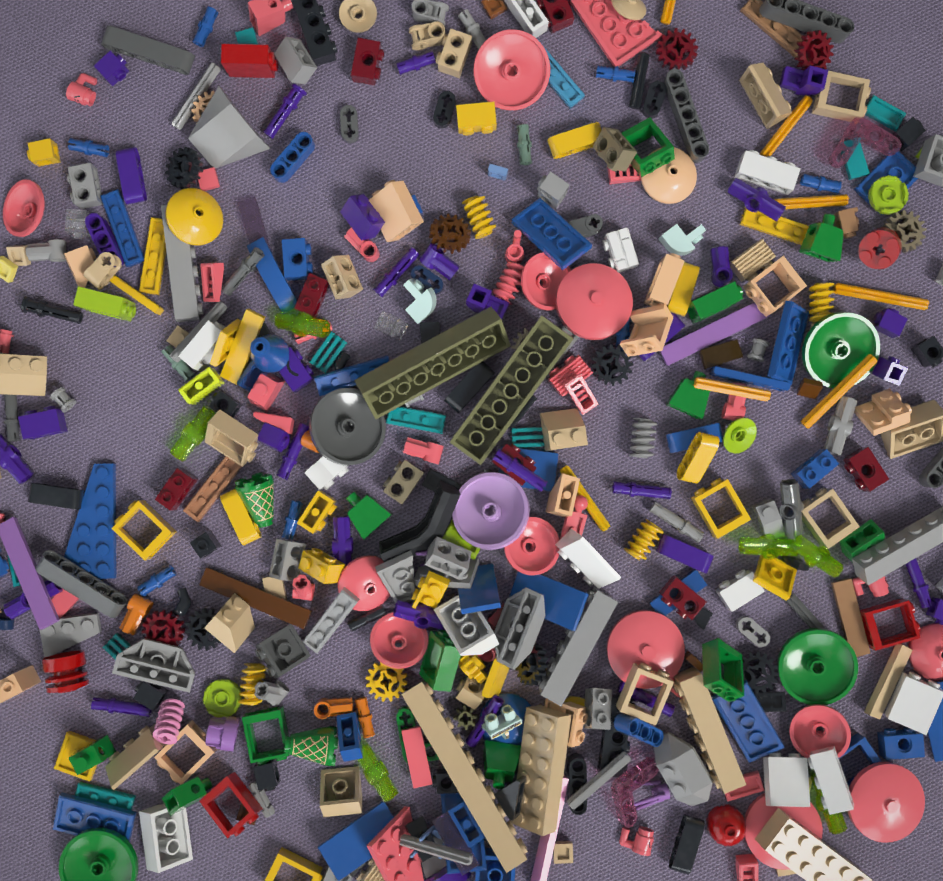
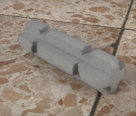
[249,781,275,818]

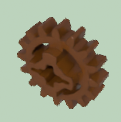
[429,214,471,254]

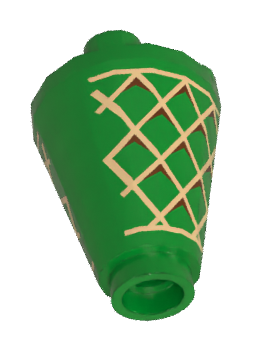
[235,472,274,528]
[284,726,338,766]

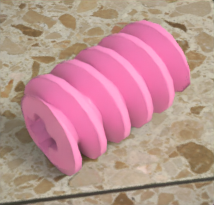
[153,699,185,745]

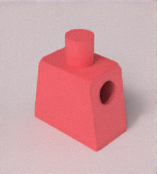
[248,0,294,36]
[247,372,285,412]

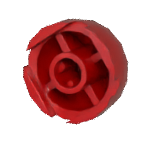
[706,804,746,846]

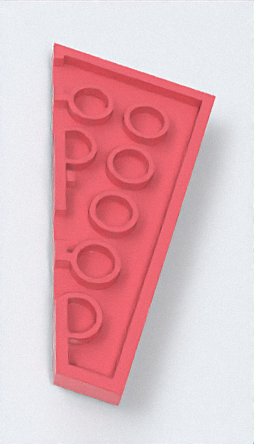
[568,0,662,68]
[366,806,424,881]

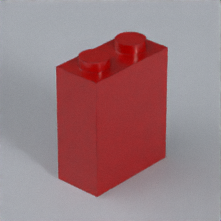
[221,44,278,78]

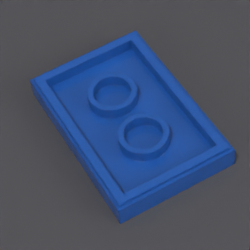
[854,148,918,215]
[498,446,559,491]
[458,563,501,614]

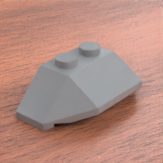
[494,587,546,670]
[112,638,195,693]
[654,732,713,806]

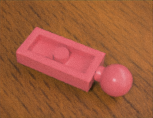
[559,495,588,540]

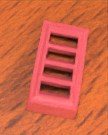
[607,163,641,185]
[201,263,224,302]
[564,373,598,415]
[253,412,295,435]
[735,854,758,881]

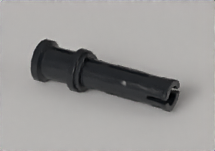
[21,296,83,324]

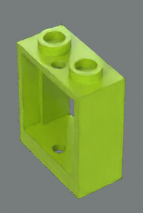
[73,286,136,322]

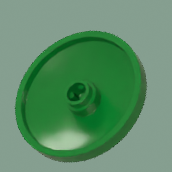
[802,311,880,388]
[777,628,858,705]
[59,828,138,881]

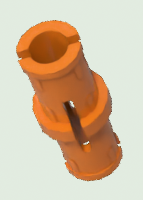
[355,697,375,738]

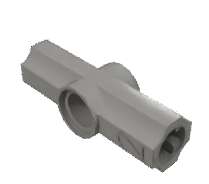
[824,396,857,456]

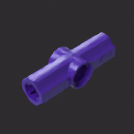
[727,178,786,222]
[0,434,34,484]
[332,516,353,567]
[4,580,63,619]
[393,600,445,630]

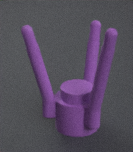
[621,780,670,810]

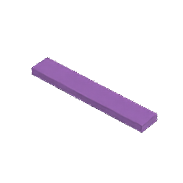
[659,302,771,366]
[0,517,60,630]

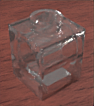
[65,209,91,239]

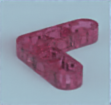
[828,117,901,168]
[611,757,659,828]

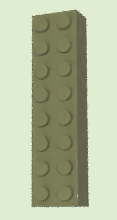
[354,306,511,420]
[450,315,574,465]

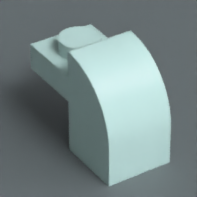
[659,224,706,256]
[404,278,436,324]

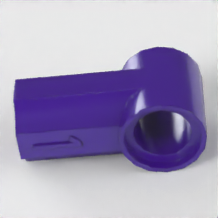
[420,243,460,280]
[710,246,733,287]

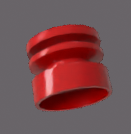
[42,650,89,693]

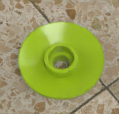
[723,417,757,454]

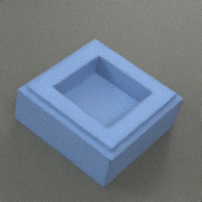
[488,164,508,181]

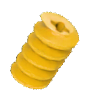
[462,196,496,239]
[809,282,834,323]
[623,519,664,561]
[238,663,266,705]

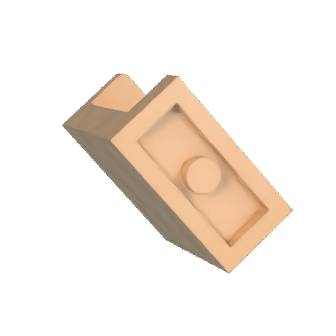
[620,304,673,357]

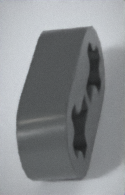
[340,105,359,143]

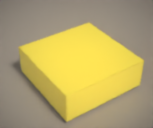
[0,256,18,283]

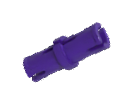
[396,51,436,75]

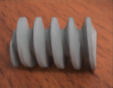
[629,418,657,458]

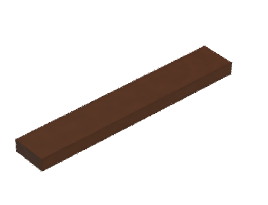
[199,567,312,629]

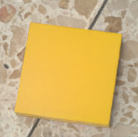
[210,319,241,367]
[753,551,797,601]
[481,658,509,698]
[54,731,102,782]

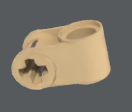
[409,21,446,50]
[83,252,122,290]

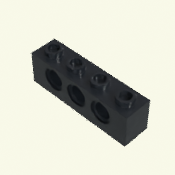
[292,0,338,66]
[597,694,635,778]

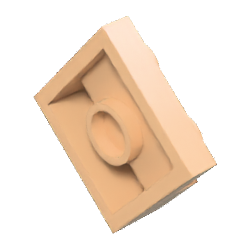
[854,388,912,436]
[544,698,588,747]

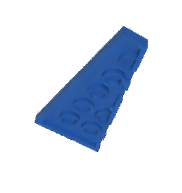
[64,463,116,579]

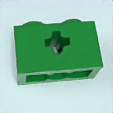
[839,519,885,563]

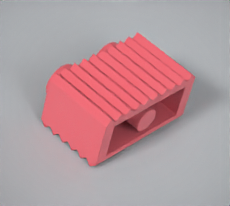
[548,355,593,398]

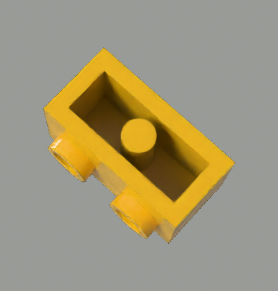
[456,101,497,136]
[297,490,337,534]
[298,548,346,584]

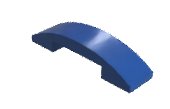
[247,237,298,314]

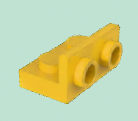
[411,571,450,609]

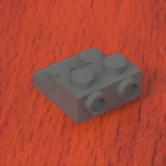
[255,624,311,679]

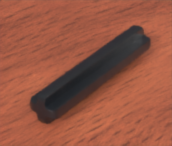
[629,52,650,110]

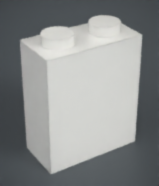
[885,672,943,735]
[763,753,810,807]

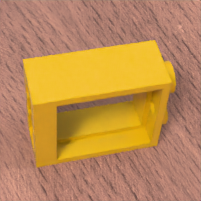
[691,478,751,539]
[111,500,177,561]
[265,847,323,881]

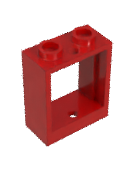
[860,598,920,651]
[199,772,263,839]

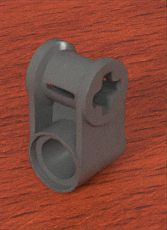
[568,214,603,238]

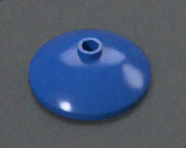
[479,693,531,746]

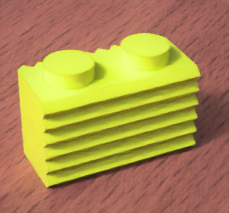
[178,367,224,405]

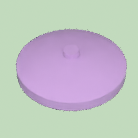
[452,472,530,550]

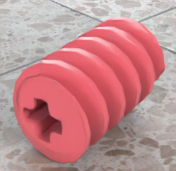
[492,262,524,305]

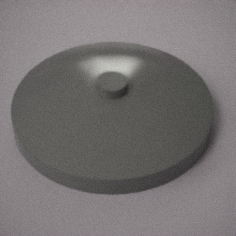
[309,388,386,466]

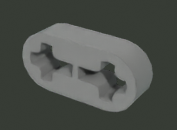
[736,616,770,647]

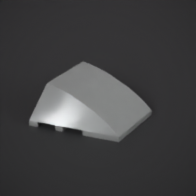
[188,86,270,169]

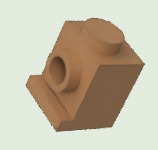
[834,207,859,239]

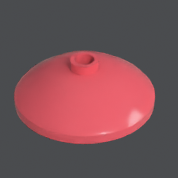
[3,179,45,237]
[521,252,571,310]
[504,517,560,575]
[338,556,390,611]
[370,613,428,669]
[908,623,943,681]
[790,704,851,759]

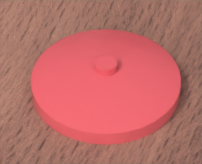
[473,29,550,110]
[555,263,633,340]
[606,610,685,689]
[847,762,925,843]
[744,793,823,870]

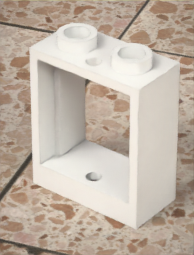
[178,320,225,372]

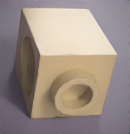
[456,677,485,710]

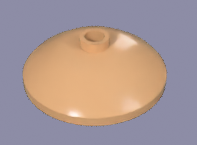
[641,147,697,204]

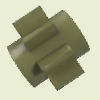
[453,704,478,730]

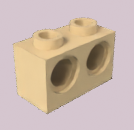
[436,28,472,78]
[321,255,363,299]

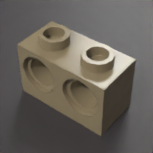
[593,127,637,171]
[383,460,425,504]

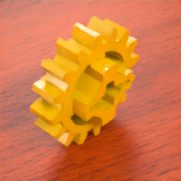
[458,655,488,684]
[365,662,408,702]

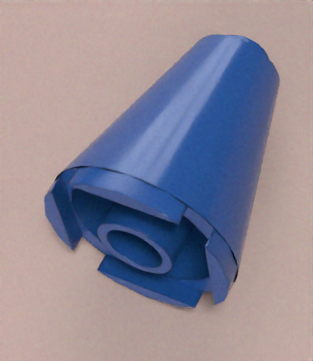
[250,334,290,373]

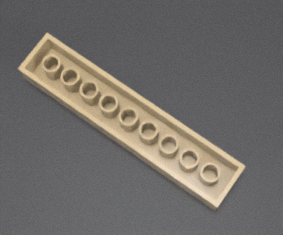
[402,681,528,873]

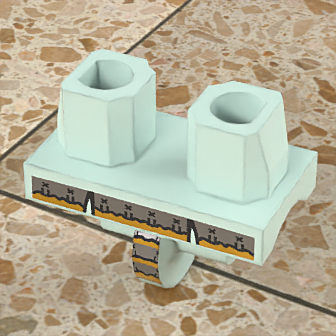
[482,705,522,740]

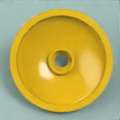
[165,188,223,246]

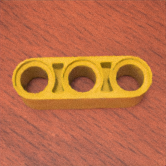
[547,122,602,159]
[667,262,700,316]
[677,432,719,484]
[220,489,262,545]

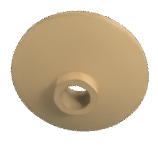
[339,0,377,33]
[611,0,646,20]

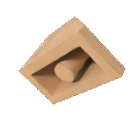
[63,245,96,288]
[545,474,580,517]

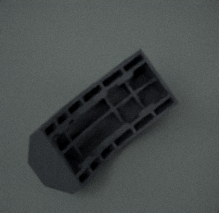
[379,480,461,562]

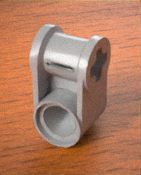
[412,0,449,27]

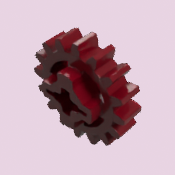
[655,28,698,71]
[794,30,834,71]
[141,609,185,646]

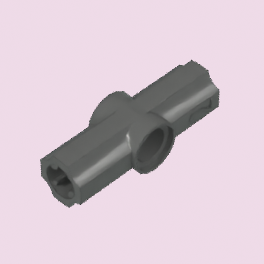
[779,479,804,539]

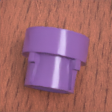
[205,716,240,752]

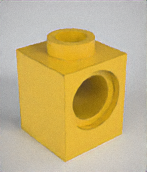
[27,138,61,167]

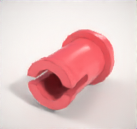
[0,329,14,354]

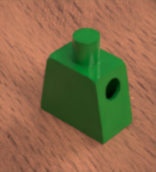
[799,214,844,262]
[666,371,710,420]
[346,491,392,539]
[69,735,117,775]
[483,740,521,789]
[162,777,212,816]

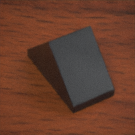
[494,776,526,821]

